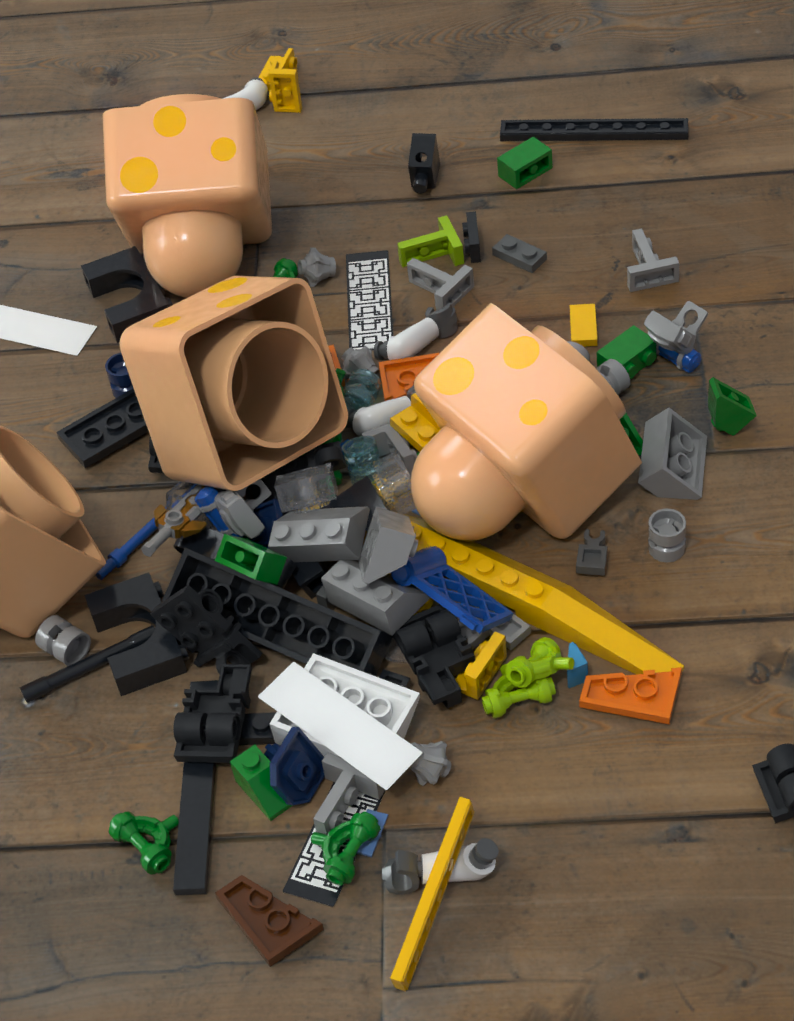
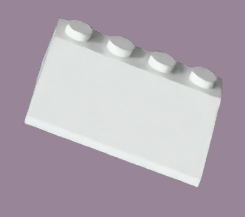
[270,653,420,757]

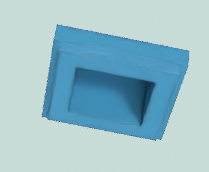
[567,642,588,688]

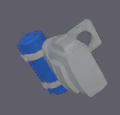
[644,301,709,373]
[195,479,271,539]

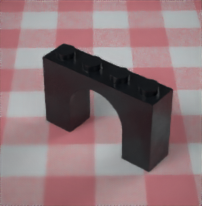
[81,246,173,343]
[293,476,391,599]
[84,572,189,696]

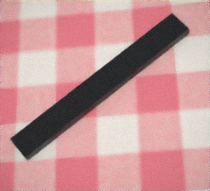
[500,118,688,141]
[173,680,219,895]

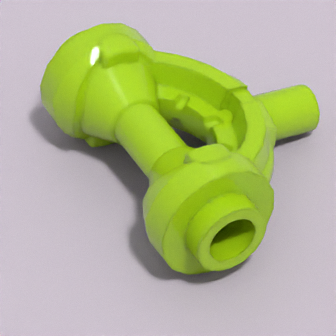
[506,637,574,688]
[481,664,556,719]

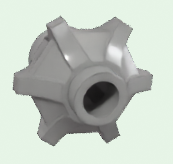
[298,247,336,287]
[341,346,380,385]
[409,741,451,786]

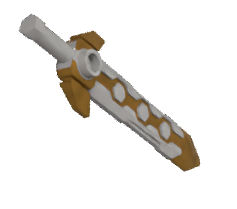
[141,485,225,557]

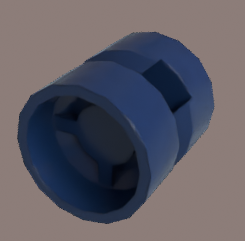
[105,353,133,398]

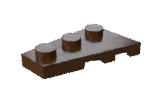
[215,875,324,967]

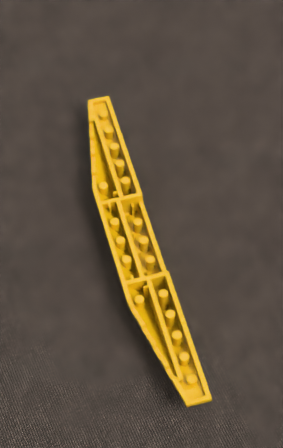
[299,493,684,674]

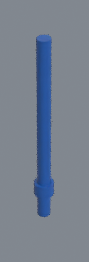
[95,483,198,580]

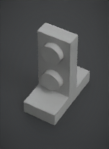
[627,228,679,292]
[407,258,474,311]
[361,423,417,480]
[313,752,385,835]

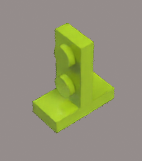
[397,215,464,267]

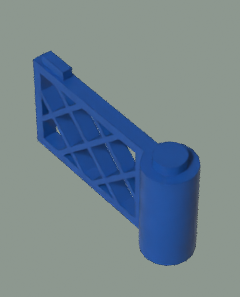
[391,546,514,634]

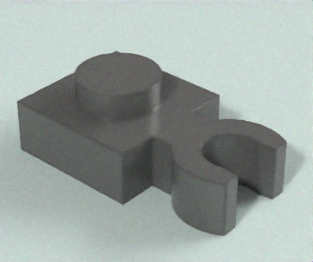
[576,529,608,576]

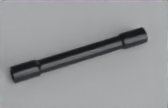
[19,625,155,703]

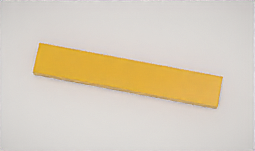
[390,797,475,991]

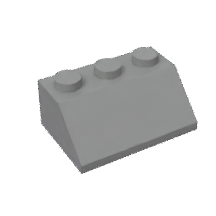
[638,408,707,500]
[268,506,370,562]
[358,507,418,584]
[321,560,430,635]

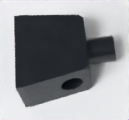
[408,133,440,194]

